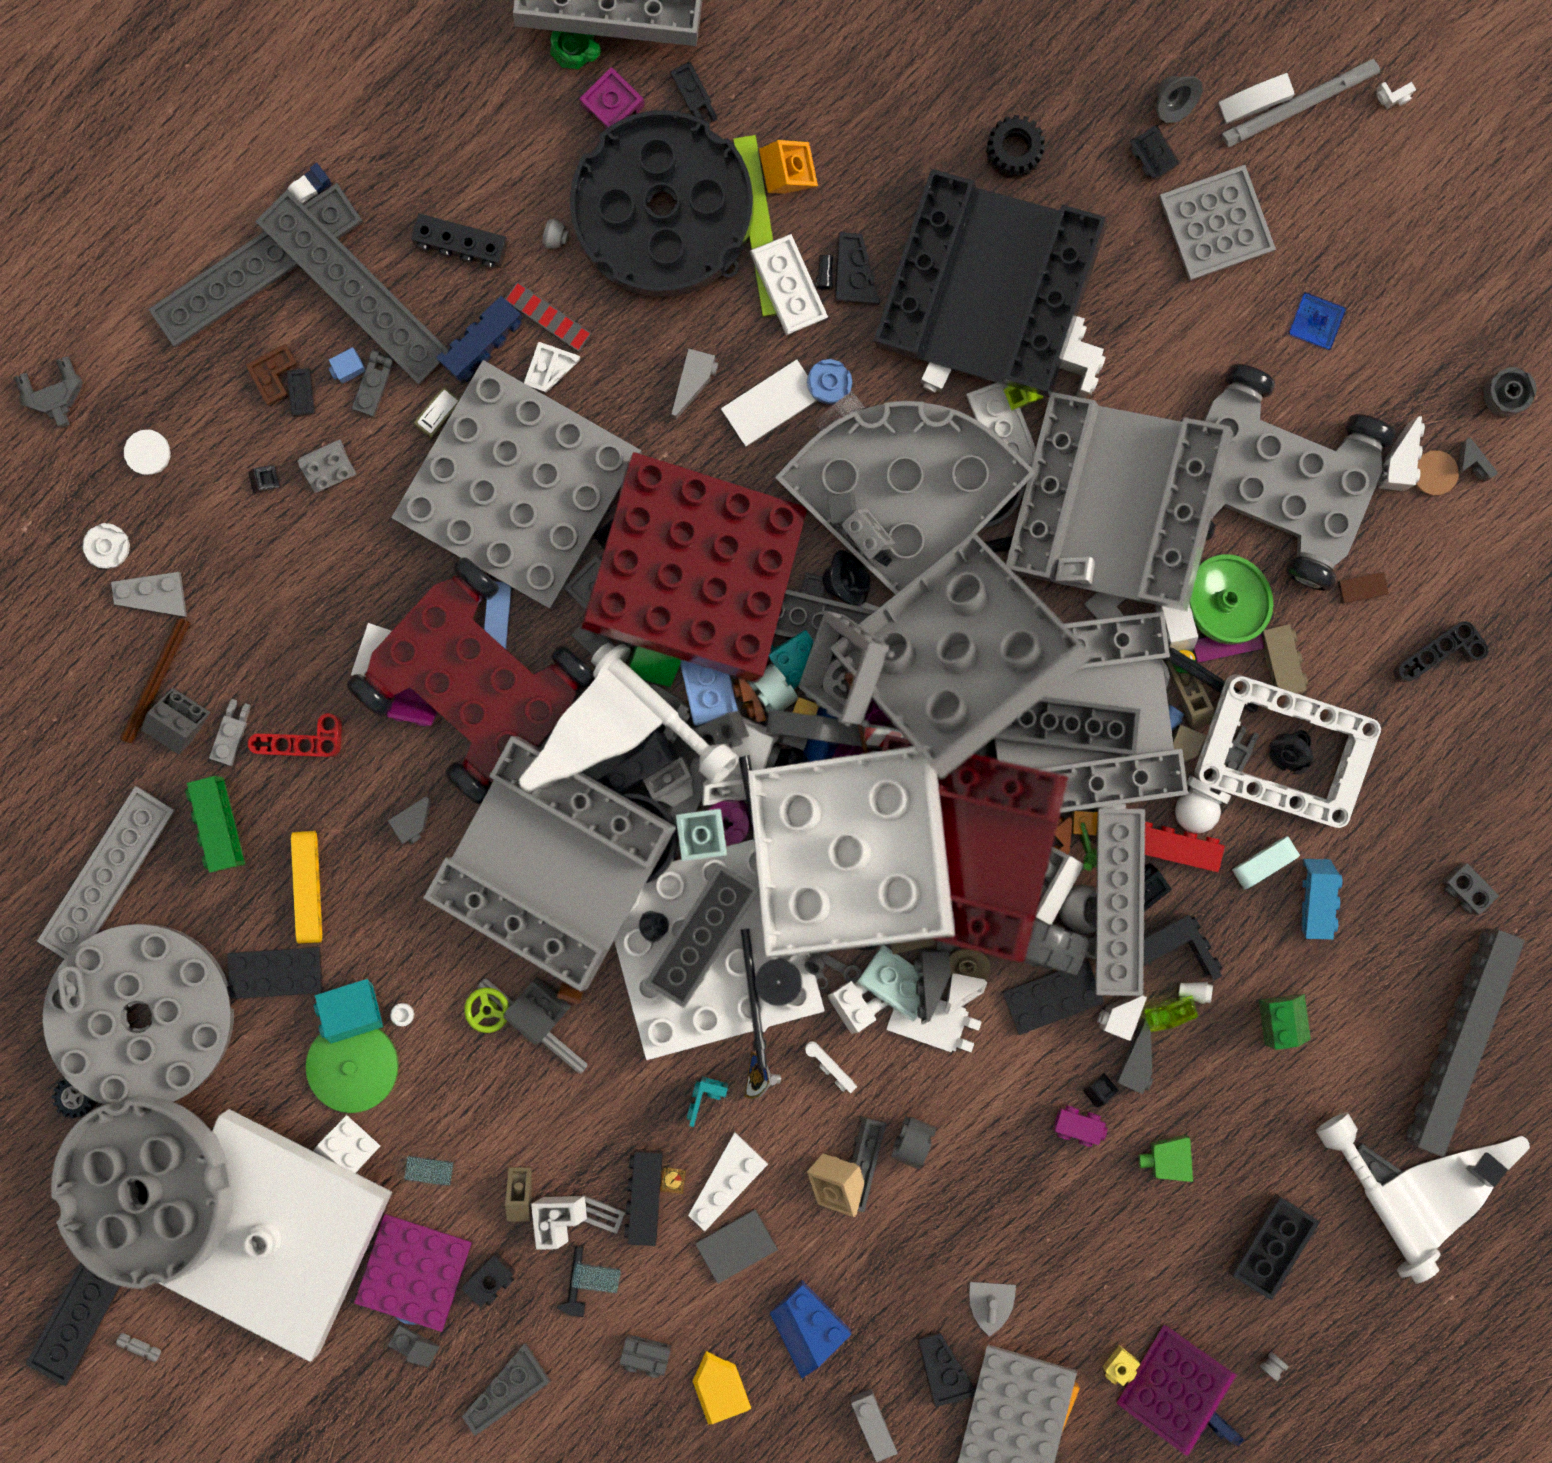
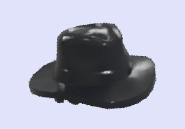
[822,550,870,606]

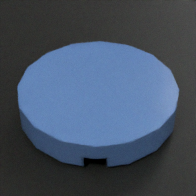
[807,359,852,405]

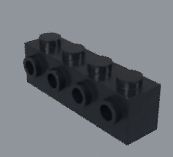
[411,213,508,269]

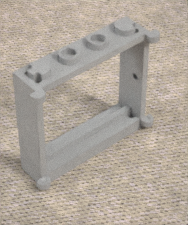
[798,611,894,727]

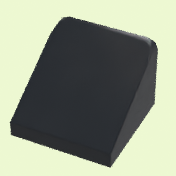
[248,465,280,494]
[1083,1073,1119,1108]

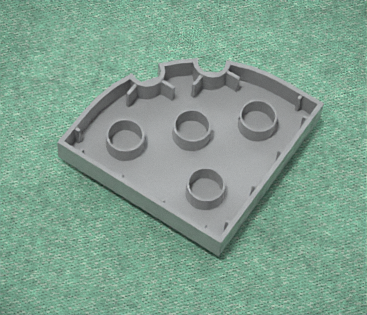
[775,401,1036,595]

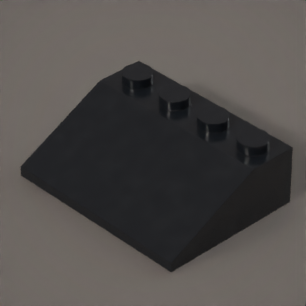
[581,726,679,795]

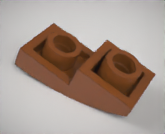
[732,678,766,722]

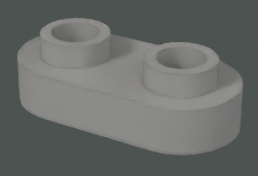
[58,966,87,1013]

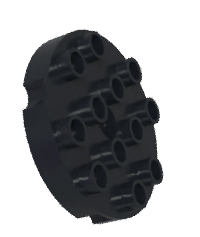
[570,110,754,297]

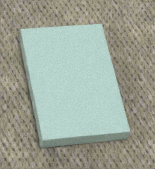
[857,944,920,1022]

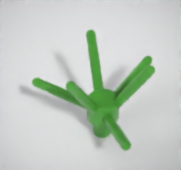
[1080,822,1097,873]

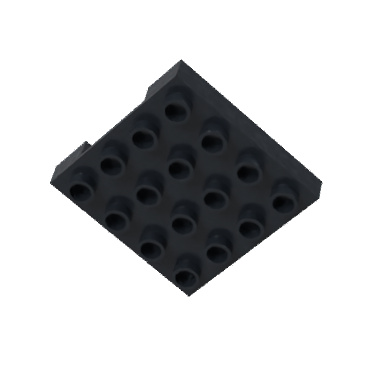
[873,169,1107,398]

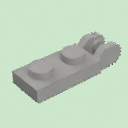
[209,699,251,766]

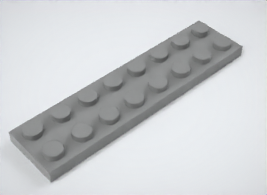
[37,786,176,959]
[1095,808,1145,996]

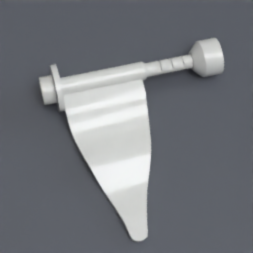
[519,643,739,792]
[1316,1112,1530,1283]

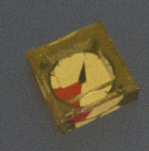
[660,1167,686,1194]

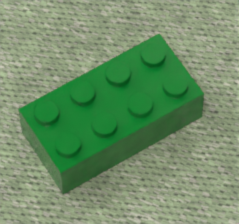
[185,776,246,873]

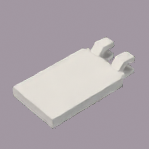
[886,1000,981,1052]

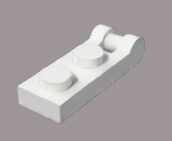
[805,1041,857,1093]

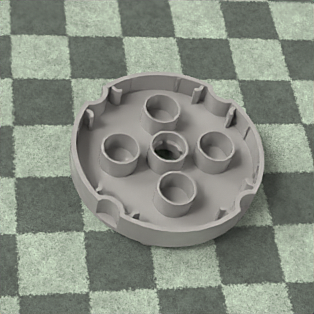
[43,924,234,1105]
[51,1096,232,1289]

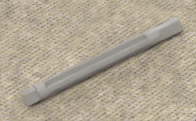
[1222,59,1380,148]

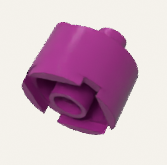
[708,800,751,846]

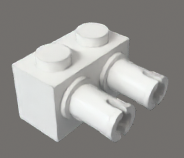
[827,981,889,1034]

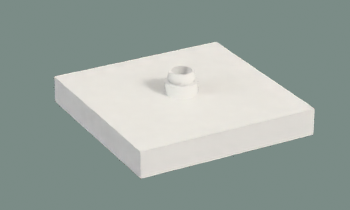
[748,747,955,957]
[159,1109,392,1362]

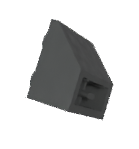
[141,688,211,755]

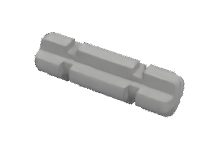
[116,1333,161,1362]

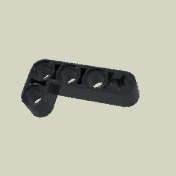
[1394,621,1489,682]

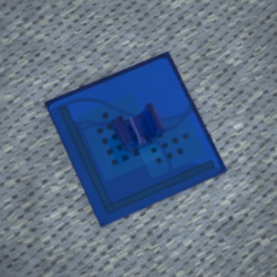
[1288,292,1347,350]

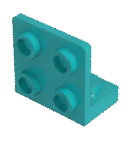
[769,630,814,689]
[686,1076,729,1127]

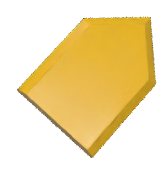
[692,1351,751,1425]

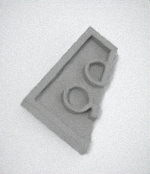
[111,572,187,617]

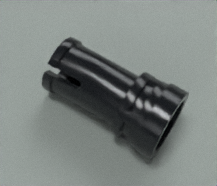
[815,255,833,290]

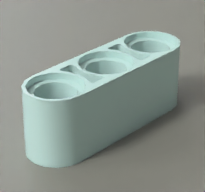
[1232,836,1300,890]

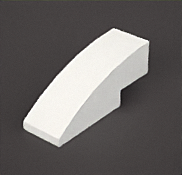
[1218,73,1295,124]

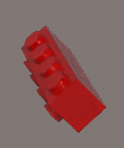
[1145,821,1225,872]

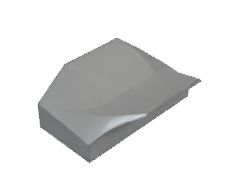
[643,757,693,807]

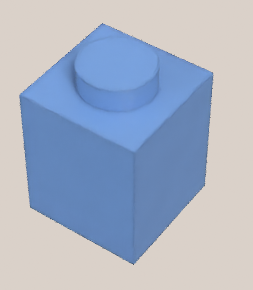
[328,347,366,384]

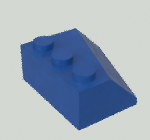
[770,1280,851,1378]

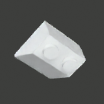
[1097,996,1147,1041]

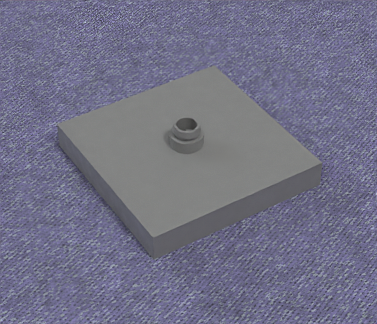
[830,532,1091,779]

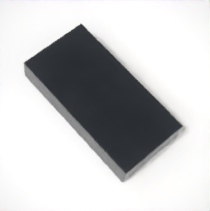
[287,368,316,417]

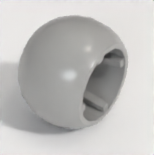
[1058,884,1096,935]

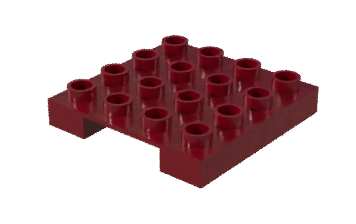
[581,452,807,683]
[882,734,1069,962]

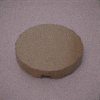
[1415,450,1459,496]

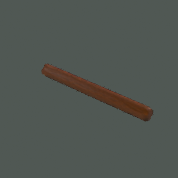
[120,618,190,743]

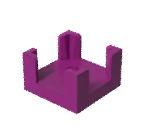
[579,67,645,130]

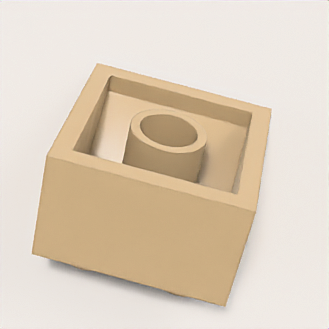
[807,1154,864,1217]

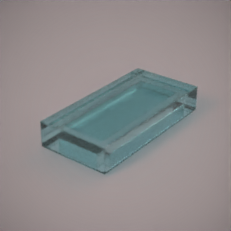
[404,1156,454,1186]
[571,1263,621,1293]

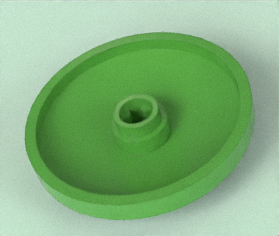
[1189,554,1273,645]
[306,1029,399,1113]

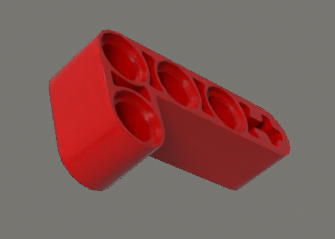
[248,713,342,757]

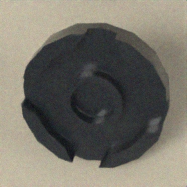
[1269,730,1314,775]

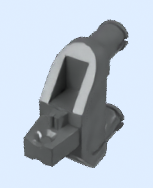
[13,357,83,428]

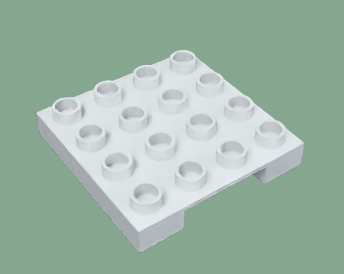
[614,839,825,1060]

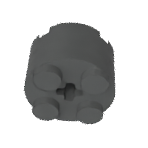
[1483,367,1537,417]
[890,1116,937,1170]

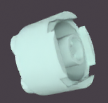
[746,664,798,714]

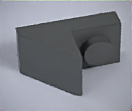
[1458,438,1498,481]
[388,1324,440,1367]

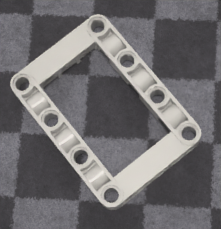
[1194,674,1381,828]

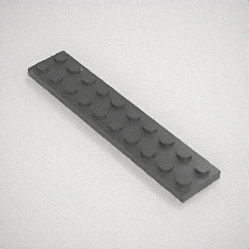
[148,183,363,348]
[255,189,448,385]

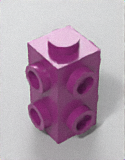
[1053,1105,1108,1147]

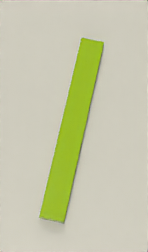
[733,135,777,317]

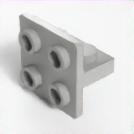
[297,439,356,493]

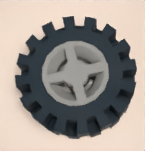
[52,1079,97,1118]

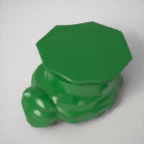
[550,31,601,69]

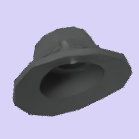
[1156,75,1203,123]

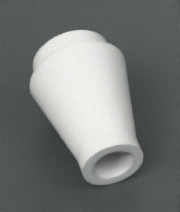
[1179,982,1213,1005]

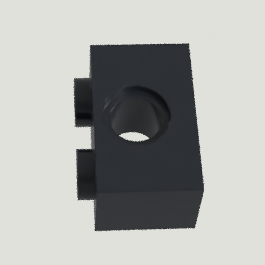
[461,1252,515,1308]

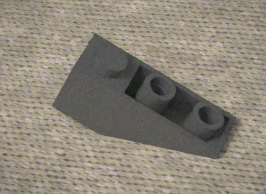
[914,952,951,1025]

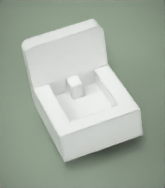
[1376,82,1416,109]

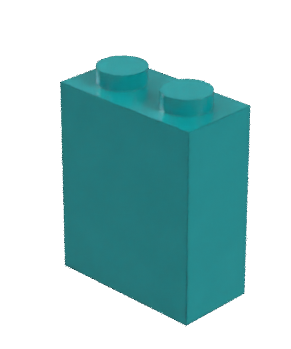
[314,979,383,1044]

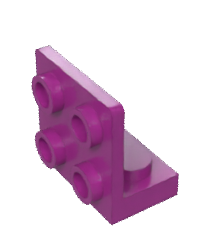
[387,687,438,726]

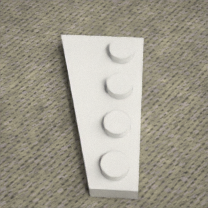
[688,1132,768,1231]

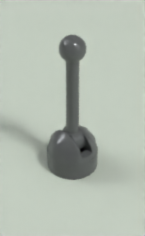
[804,951,828,975]

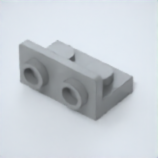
[842,509,896,559]

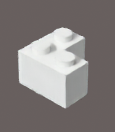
[531,1196,587,1249]

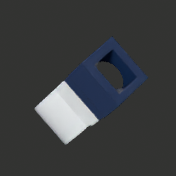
[287,162,333,205]

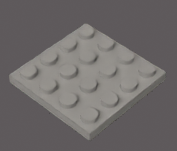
[1159,165,1276,281]

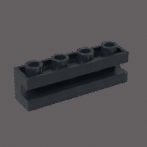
[624,1149,663,1246]

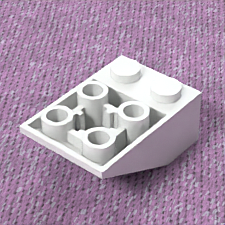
[1377,416,1425,491]

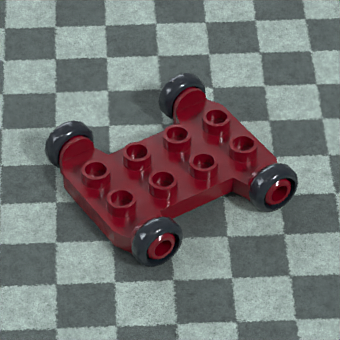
[347,557,595,804]

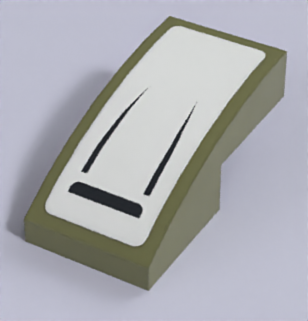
[413,387,460,439]

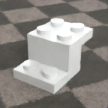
[1060,316,1106,398]
[313,1115,380,1173]

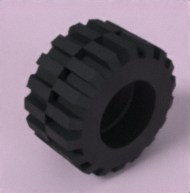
[986,115,1045,178]

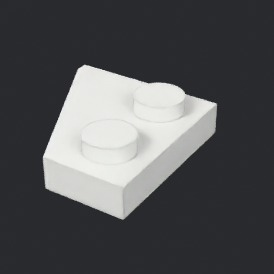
[524,342,580,393]

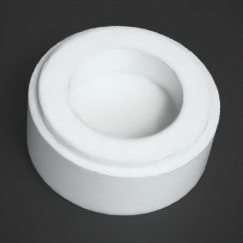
[390,1003,414,1026]

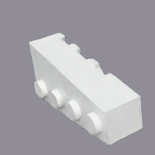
[1155,604,1198,651]

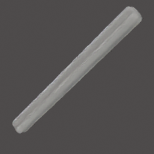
[478,978,587,1074]

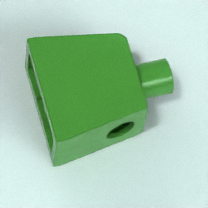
[1138,1135,1193,1182]

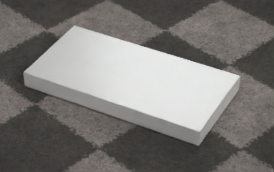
[749,234,828,335]
[721,360,817,447]
[966,382,1036,467]

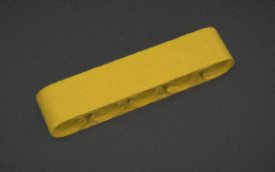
[291,831,322,944]

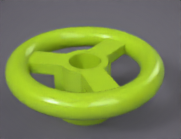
[464,987,509,1033]

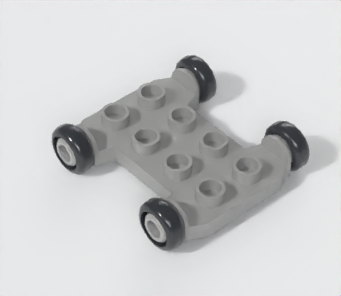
[1203,364,1396,591]

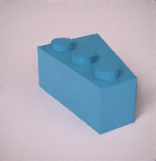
[1302,859,1342,940]

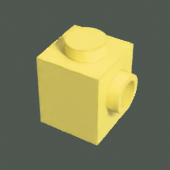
[1102,1345,1140,1386]

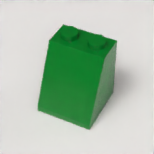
[629,645,682,687]
[1259,994,1311,1050]

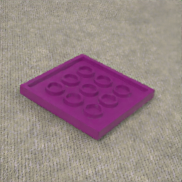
[355,1214,472,1332]
[1116,1325,1236,1456]

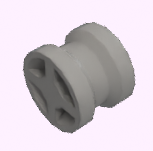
[1260,1352,1289,1381]

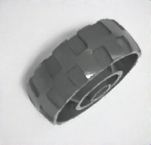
[1023,919,1088,975]

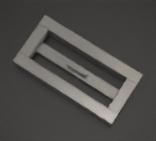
[582,1195,625,1234]

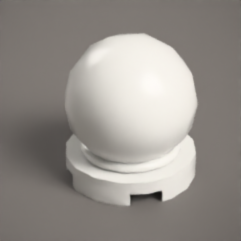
[1175,776,1231,834]

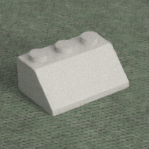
[1035,847,1084,924]

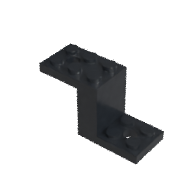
[1143,913,1223,980]

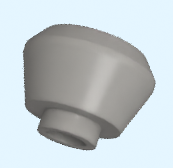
[542,218,569,249]

